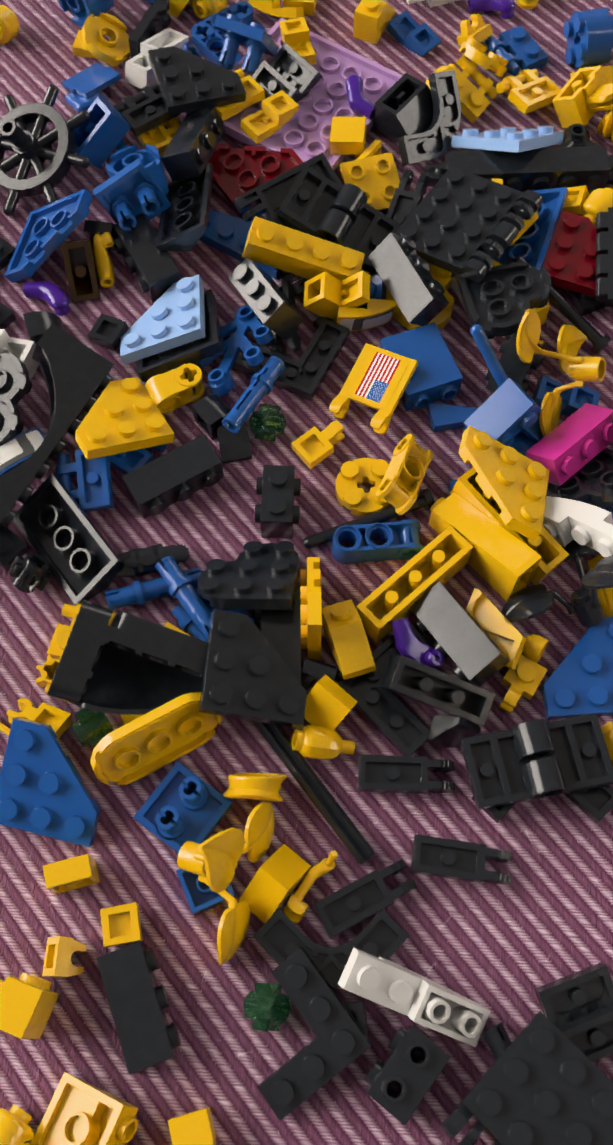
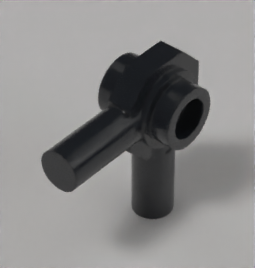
[559,124,599,147]

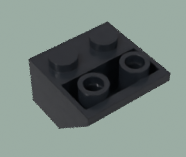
[373,73,434,143]

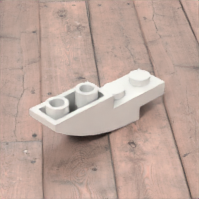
[542,496,613,558]
[338,948,490,1047]

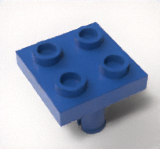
[214,14,279,75]
[93,158,171,231]
[133,761,233,854]

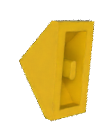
[239,844,311,923]

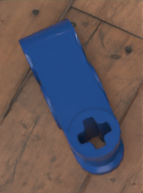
[331,519,424,564]

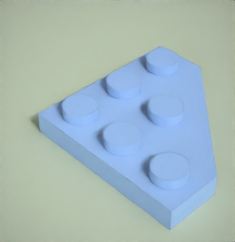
[451,126,564,153]
[120,274,205,365]

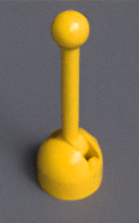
[522,634,549,663]

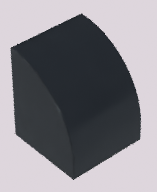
[23,311,66,344]
[192,395,231,440]

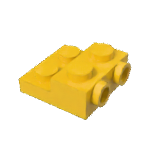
[31,1072,139,1145]

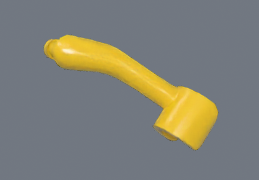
[283,850,338,923]

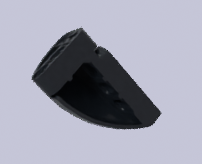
[47,600,208,715]

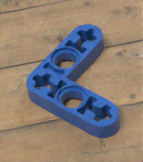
[191,2,254,70]

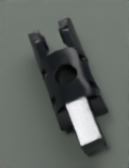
[114,543,190,578]

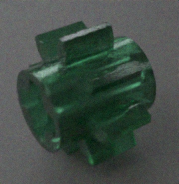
[249,404,286,441]
[71,708,114,748]
[244,982,290,1032]

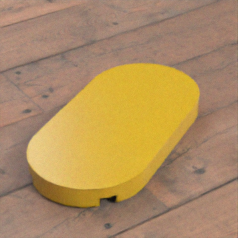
[90,692,223,785]

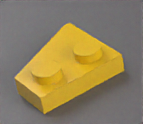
[466,588,527,670]

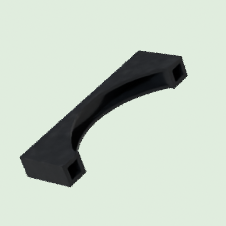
[0,323,114,529]

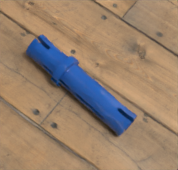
[222,356,285,433]
[155,556,211,642]
[105,567,201,611]

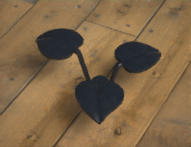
[501,539,613,627]

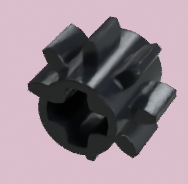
[9,553,51,593]

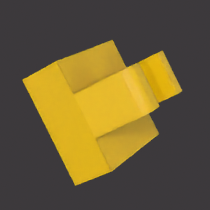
[456,14,493,47]
[42,936,87,978]

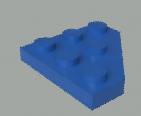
[4,189,93,283]
[541,617,613,720]
[0,717,101,847]

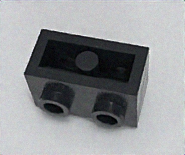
[485,333,545,393]
[255,465,301,539]
[364,1025,451,1126]

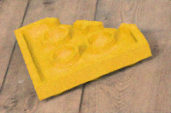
[75,377,175,460]
[458,425,550,541]
[300,557,322,660]

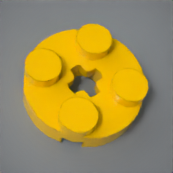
[81,13,130,67]
[459,37,508,78]
[335,458,390,517]

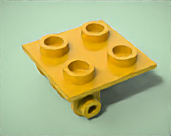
[339,152,400,211]

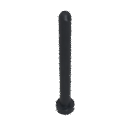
[513,256,612,354]
[303,488,435,549]

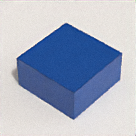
[176,869,236,916]

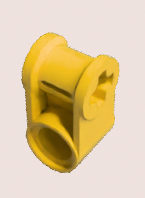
[145,363,205,414]

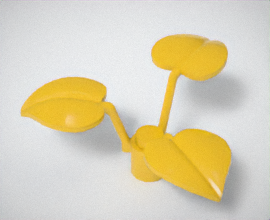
[516,309,606,437]
[177,801,275,966]

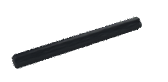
[252,721,374,865]

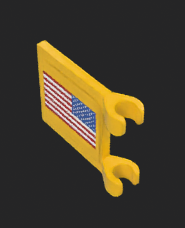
[329,343,419,435]

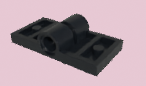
[277,164,401,275]
[460,713,613,810]

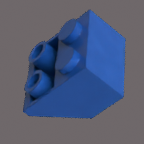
[73,94,132,169]

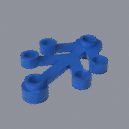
[196,305,273,396]

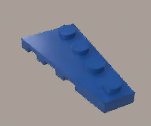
[199,210,283,280]

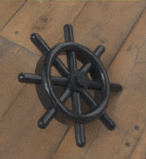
[0,85,91,216]

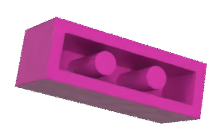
[526,403,613,486]

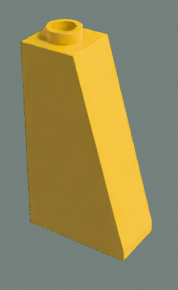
[428,492,542,601]

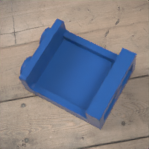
[380,322,463,411]

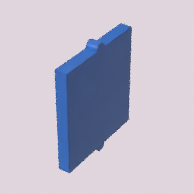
[62,63,122,99]

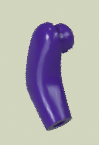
[468,0,516,19]
[346,75,374,119]
[23,281,70,316]
[391,618,444,669]

